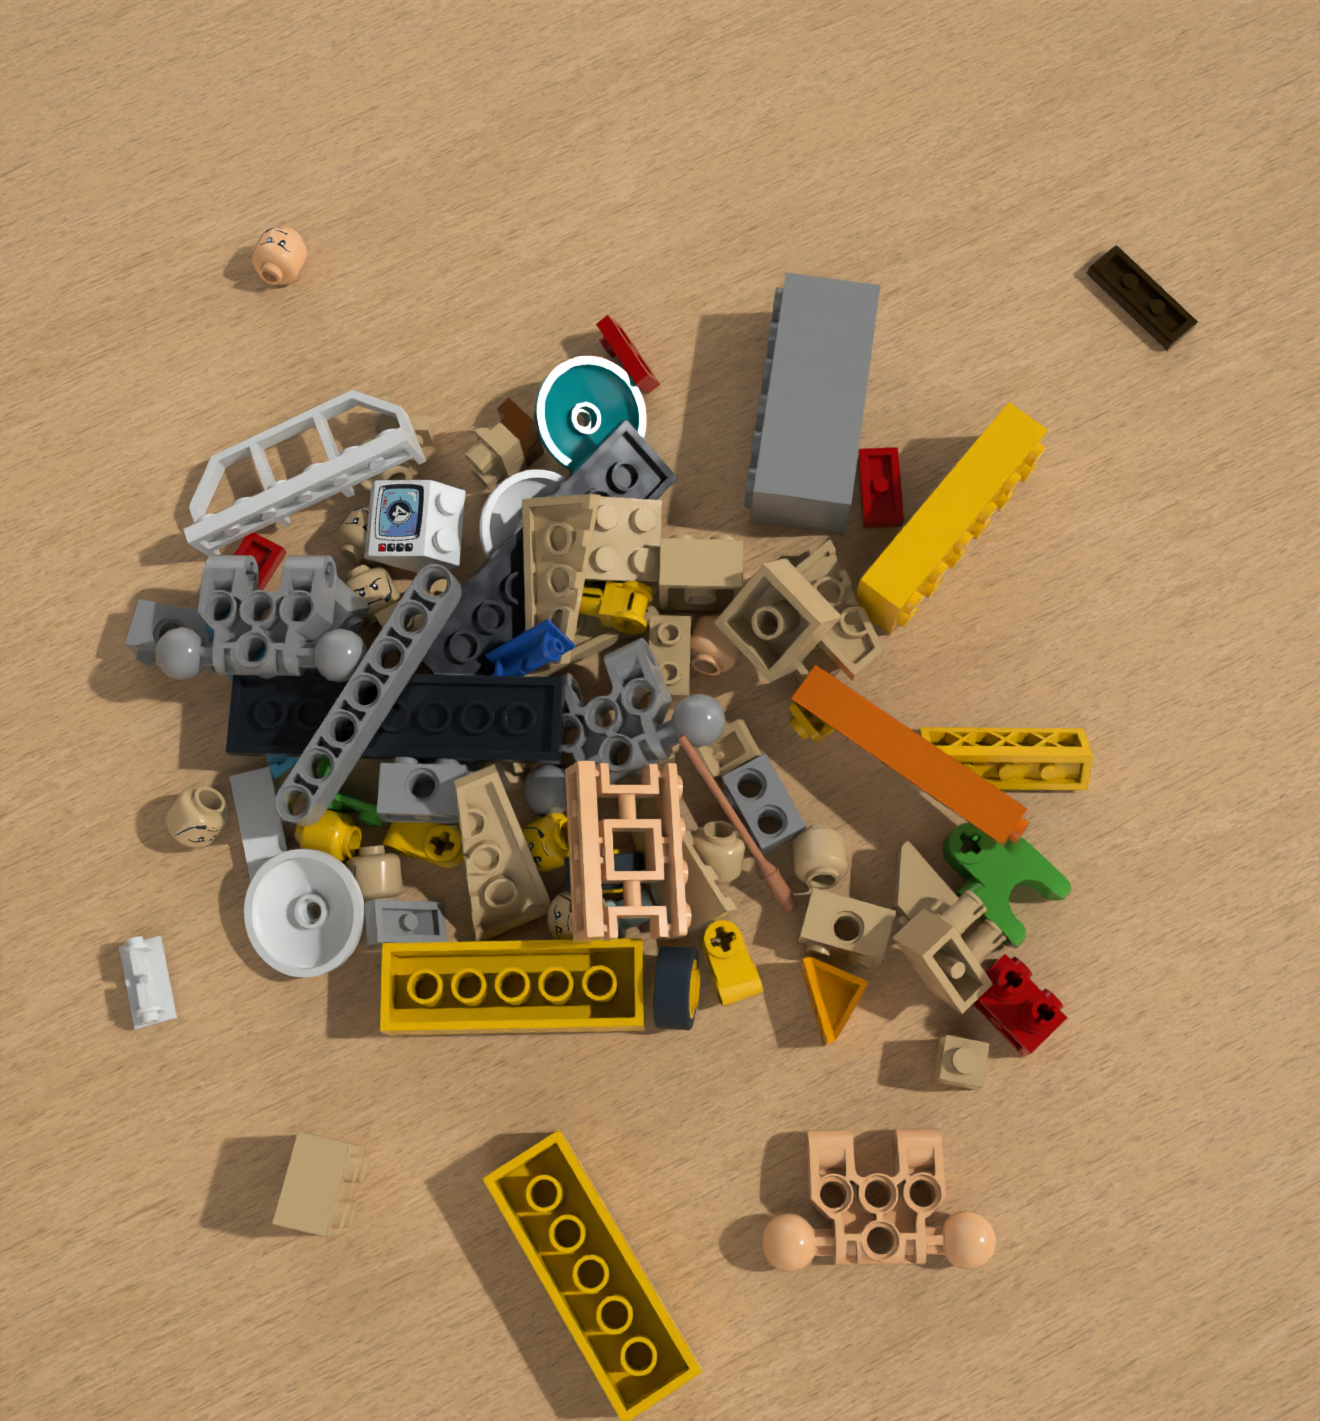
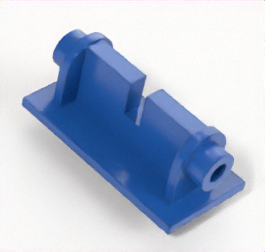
[486,619,575,676]

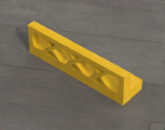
[919,727,1093,790]

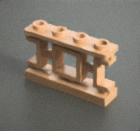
[565,761,691,943]

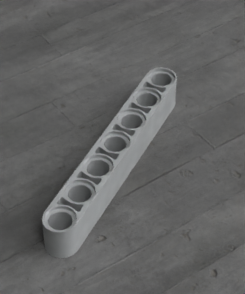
[275,564,462,826]

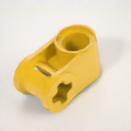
[382,822,464,869]
[701,920,763,1007]

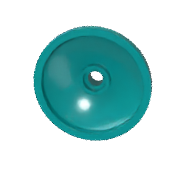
[534,356,646,471]

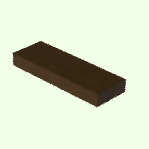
[1086,245,1198,351]

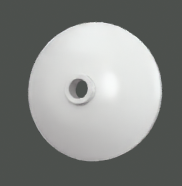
[479,469,565,559]
[244,849,365,978]

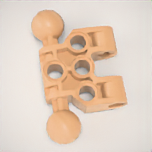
[761,1128,997,1273]

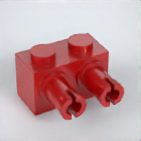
[973,953,1068,1057]

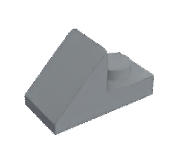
[364,899,447,946]

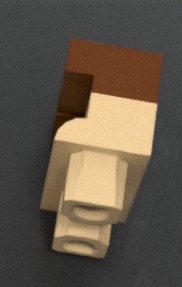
[465,397,544,490]

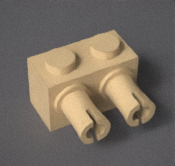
[893,890,1006,1014]

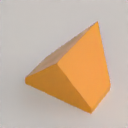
[800,957,870,1047]

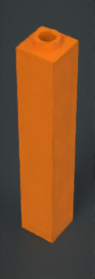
[791,664,1030,847]

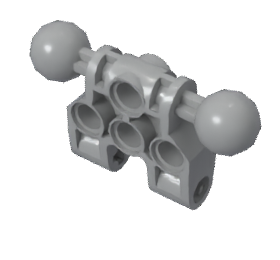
[155,555,367,683]
[523,638,725,816]

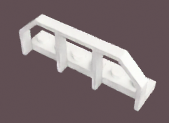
[183,390,426,557]

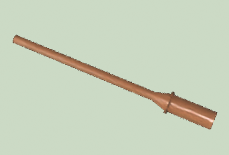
[677,735,799,913]

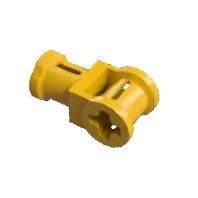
[579,581,654,634]

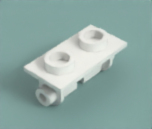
[119,936,177,1030]

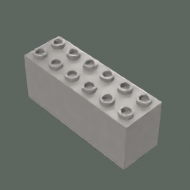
[744,273,880,535]

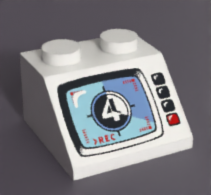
[364,480,465,573]

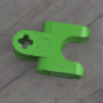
[942,823,1071,948]

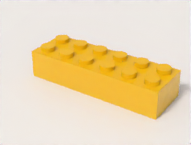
[855,402,1048,635]
[380,938,645,1036]
[482,1130,702,1421]

